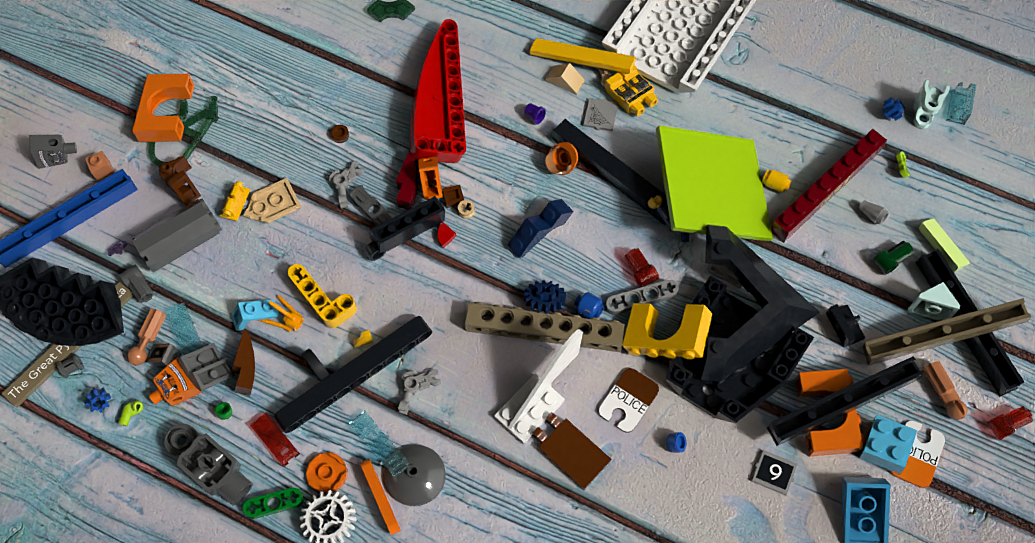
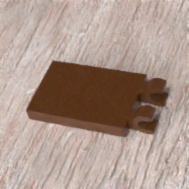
[532,412,612,490]

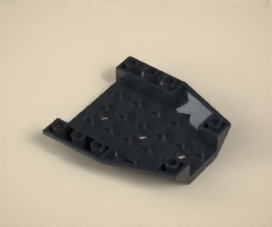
[665,275,814,424]

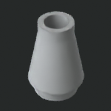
[859,200,889,225]

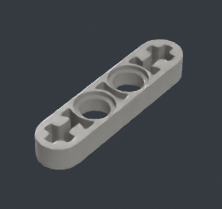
[606,280,679,315]

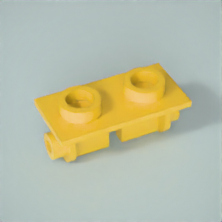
[220,181,251,221]

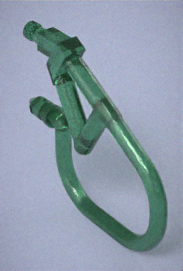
[148,96,219,166]

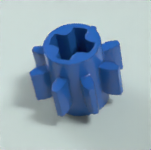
[882,97,905,121]
[84,387,111,413]

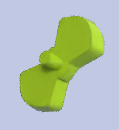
[895,151,911,178]

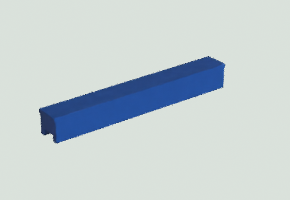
[0,169,138,268]

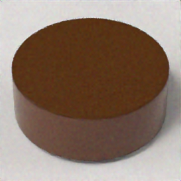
[331,125,350,143]

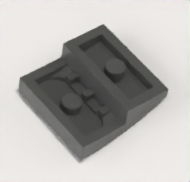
[177,343,235,391]

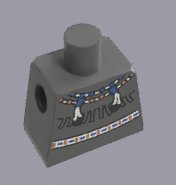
[29,134,77,169]

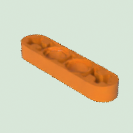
[360,458,401,535]

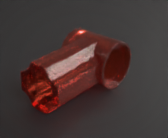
[624,248,659,287]
[987,406,1033,441]

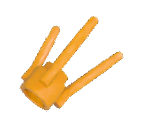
[258,295,304,332]

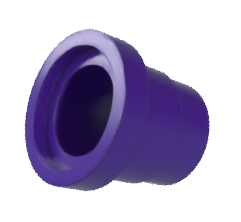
[524,103,546,124]

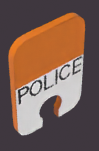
[890,421,945,488]

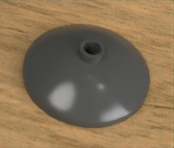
[384,445,446,506]

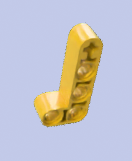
[288,264,357,328]

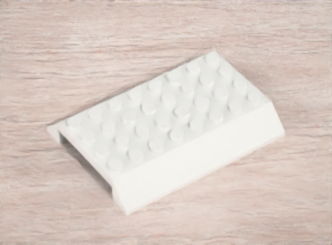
[602,0,756,93]

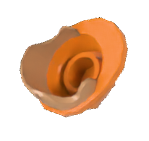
[545,142,578,175]

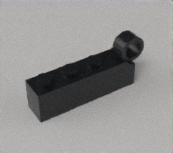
[364,196,445,261]

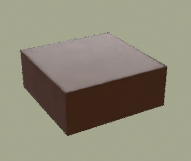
[442,185,464,208]

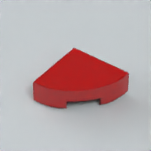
[437,222,457,249]

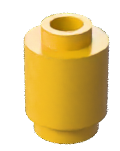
[762,169,792,193]

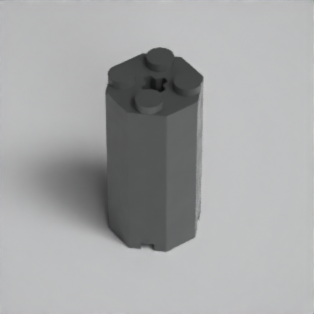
[131,198,222,273]

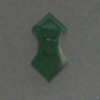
[366,0,415,22]

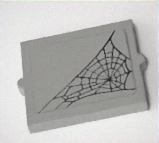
[583,98,618,131]

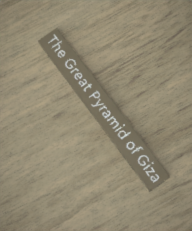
[2,282,134,408]

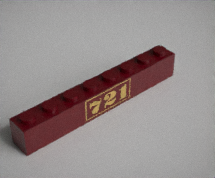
[771,129,887,243]

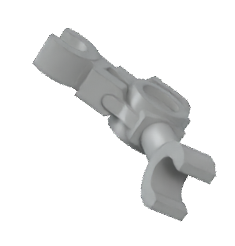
[329,161,365,208]
[398,369,441,415]

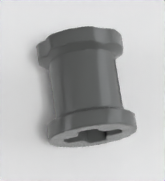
[57,354,84,378]

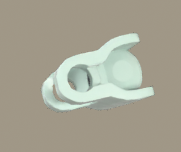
[913,79,950,129]

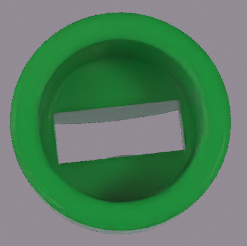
[215,402,232,420]

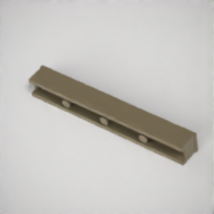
[862,298,1031,365]

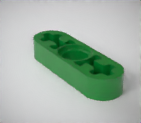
[243,488,304,519]

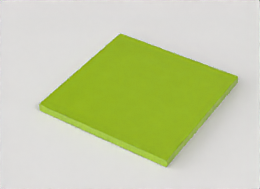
[656,125,773,241]

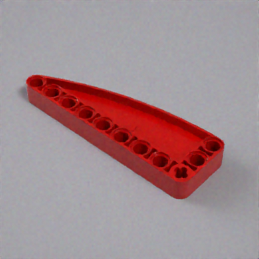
[410,19,466,163]

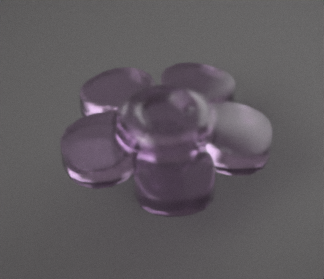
[107,240,127,256]

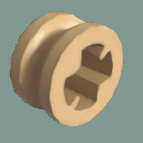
[458,200,475,219]

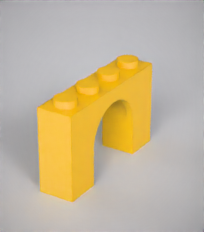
[622,303,712,359]

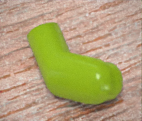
[118,400,144,426]

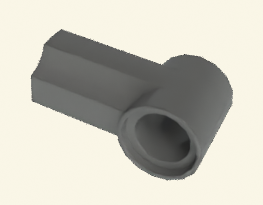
[119,264,154,303]

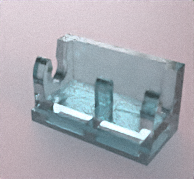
[946,82,977,125]

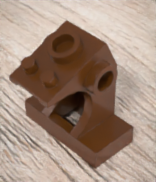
[158,156,201,206]

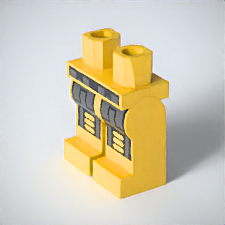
[605,65,658,117]

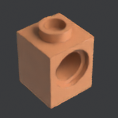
[85,151,115,182]

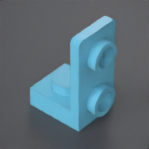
[231,299,279,331]

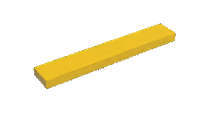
[530,38,636,74]

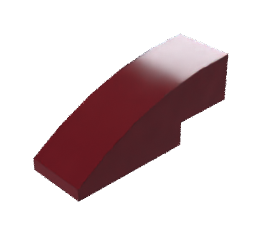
[396,150,418,210]

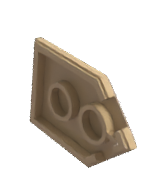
[243,178,302,223]

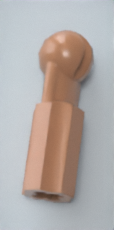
[127,308,166,366]
[923,361,968,420]

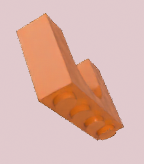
[132,73,195,142]
[795,369,865,457]

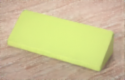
[918,218,970,273]

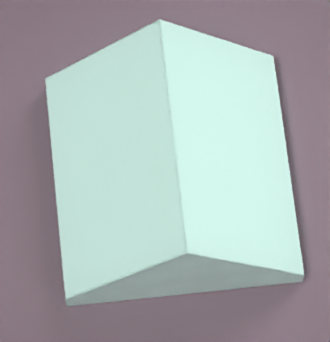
[907,282,960,321]

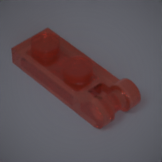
[250,413,300,467]

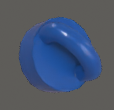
[666,432,687,453]

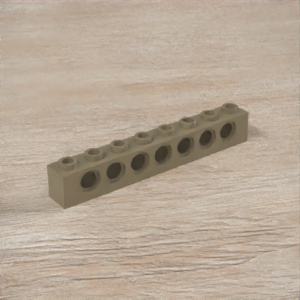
[465,302,625,352]

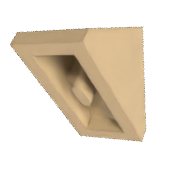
[545,63,585,95]

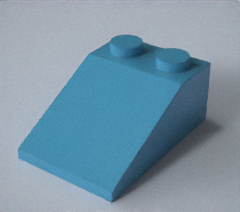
[841,477,891,543]

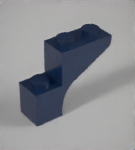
[507,199,574,258]

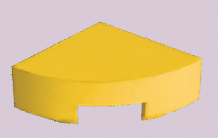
[353,330,374,348]

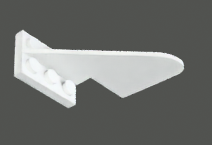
[494,329,583,444]

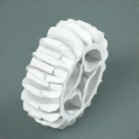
[299,490,357,543]

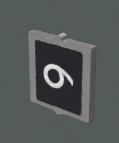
[752,450,797,496]

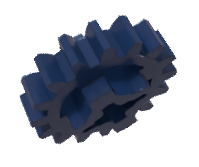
[524,280,566,314]

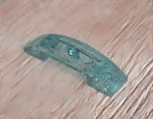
[349,410,411,478]

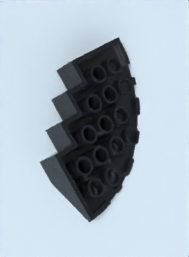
[0,258,124,346]

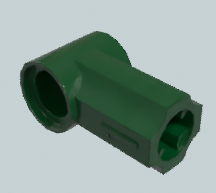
[872,240,914,275]

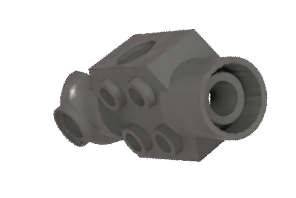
[164,424,253,506]

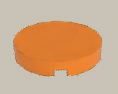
[306,452,348,494]

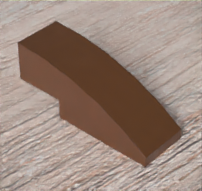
[232,330,255,396]

